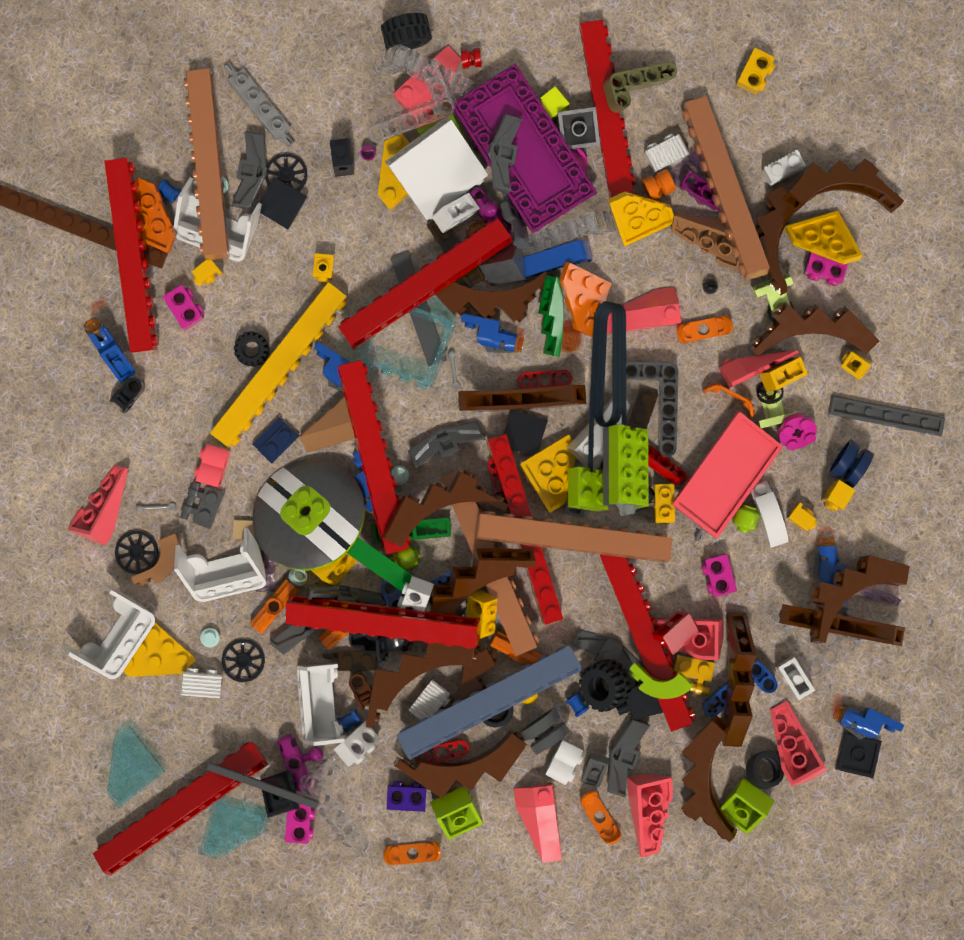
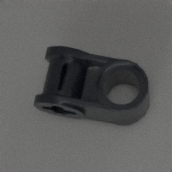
[109,378,145,414]

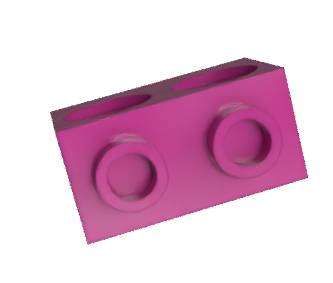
[804,252,848,286]
[163,285,205,331]
[701,554,737,597]
[285,803,316,844]

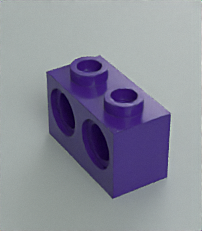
[386,781,427,812]

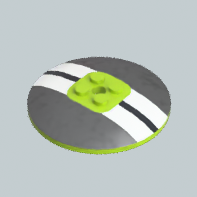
[252,459,365,571]

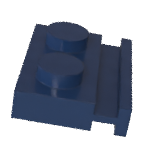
[252,417,299,464]

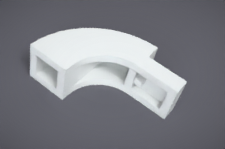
[750,480,789,548]

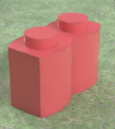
[194,444,231,488]

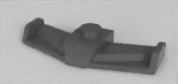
[488,114,523,193]
[231,131,267,209]
[500,192,530,249]
[408,421,486,469]
[269,582,329,655]
[306,584,385,606]
[570,629,645,684]
[607,718,650,798]

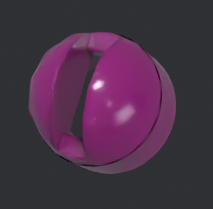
[360,145,376,161]

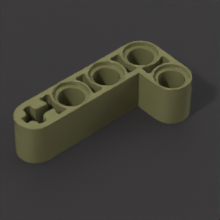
[603,62,677,113]

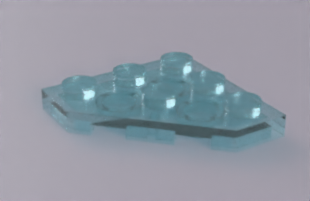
[107,726,165,808]
[199,799,269,859]

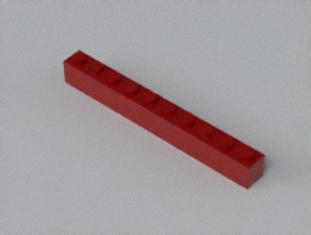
[579,19,637,198]
[104,158,159,353]
[338,219,512,350]
[337,360,410,554]
[486,434,563,625]
[599,554,696,732]
[286,595,481,649]
[92,742,269,876]

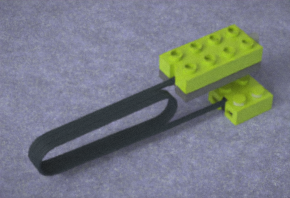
[568,301,649,516]

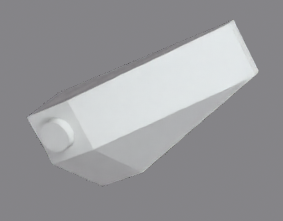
[567,397,631,470]

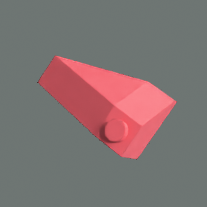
[393,46,461,123]
[607,287,681,334]
[718,350,799,389]
[68,465,128,546]
[656,618,724,660]
[770,701,827,787]
[627,774,673,857]
[513,783,562,863]

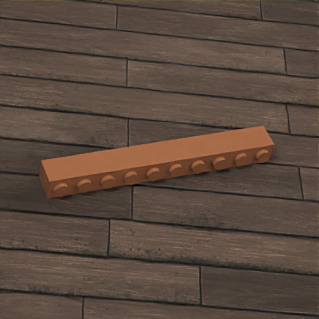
[184,68,230,260]
[682,96,770,281]
[441,469,539,657]
[476,511,672,563]

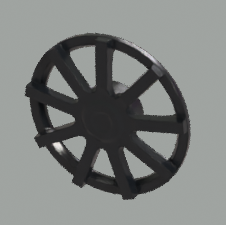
[265,153,308,192]
[115,531,158,574]
[222,639,265,682]

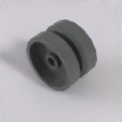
[520,708,570,755]

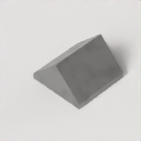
[557,107,600,149]
[479,243,526,286]

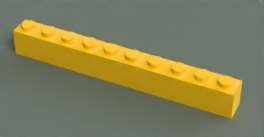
[210,282,348,448]

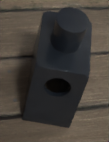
[330,138,354,177]
[616,681,663,719]

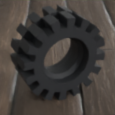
[233,331,269,367]

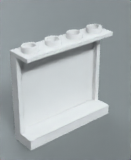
[385,116,488,220]

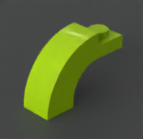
[629,662,695,699]

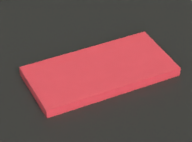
[671,411,783,539]

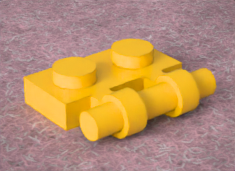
[674,655,715,695]

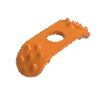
[677,316,733,344]
[702,383,755,418]
[580,790,622,844]
[383,842,441,865]

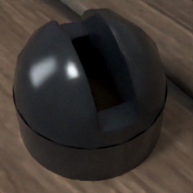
[702,279,718,294]

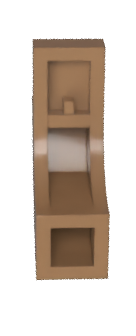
[131,533,181,586]

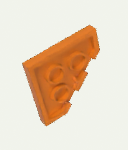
[136,177,177,253]
[559,262,612,337]

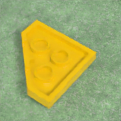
[378,129,410,210]
[607,192,674,247]
[785,211,862,265]
[519,434,576,513]
[123,622,197,677]

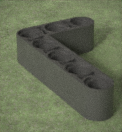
[626,362,679,457]

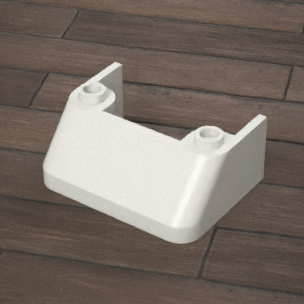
[174,177,262,261]
[174,528,266,602]
[61,582,155,679]
[296,663,345,746]

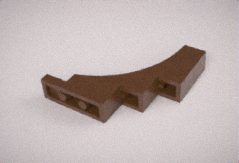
[426,548,536,615]
[722,612,757,747]
[366,643,478,728]
[393,731,527,799]

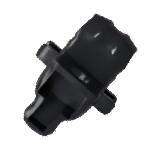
[349,633,414,662]

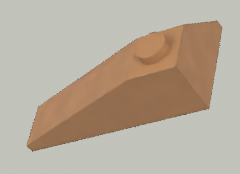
[671,214,739,270]
[299,396,355,453]

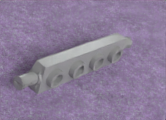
[224,63,294,147]

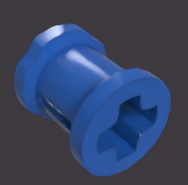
[158,179,181,204]
[565,692,590,717]
[337,708,363,733]

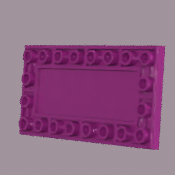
[451,63,597,234]

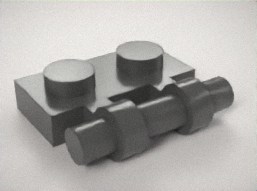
[180,482,225,529]

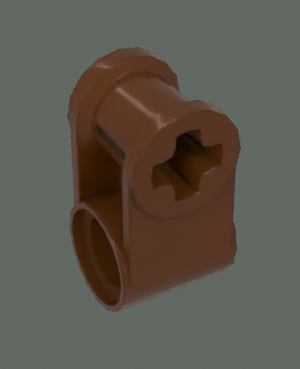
[349,672,372,710]

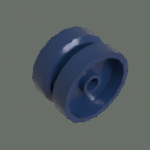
[828,439,874,488]

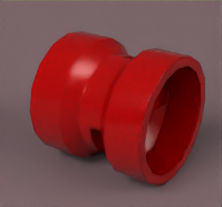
[461,48,482,69]

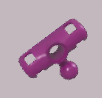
[679,173,720,212]
[469,187,513,234]
[277,733,323,791]

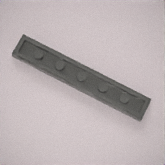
[391,253,447,367]
[828,396,945,437]
[206,763,321,810]

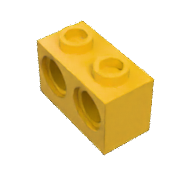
[736,48,776,95]
[759,357,808,391]
[821,480,856,512]
[653,484,675,523]
[466,590,498,638]

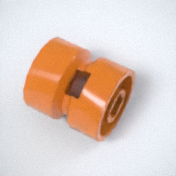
[641,168,676,200]

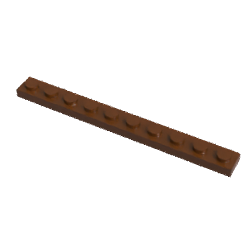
[0,185,169,269]

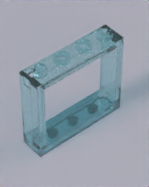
[359,308,457,390]

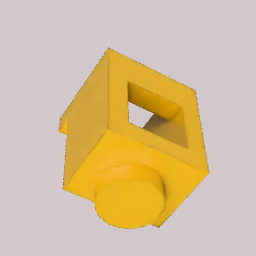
[312,253,335,283]
[191,260,223,287]
[841,350,873,380]
[786,502,818,532]

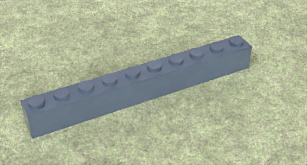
[397,645,582,760]

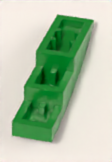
[538,276,564,357]
[371,517,451,544]
[347,537,414,591]

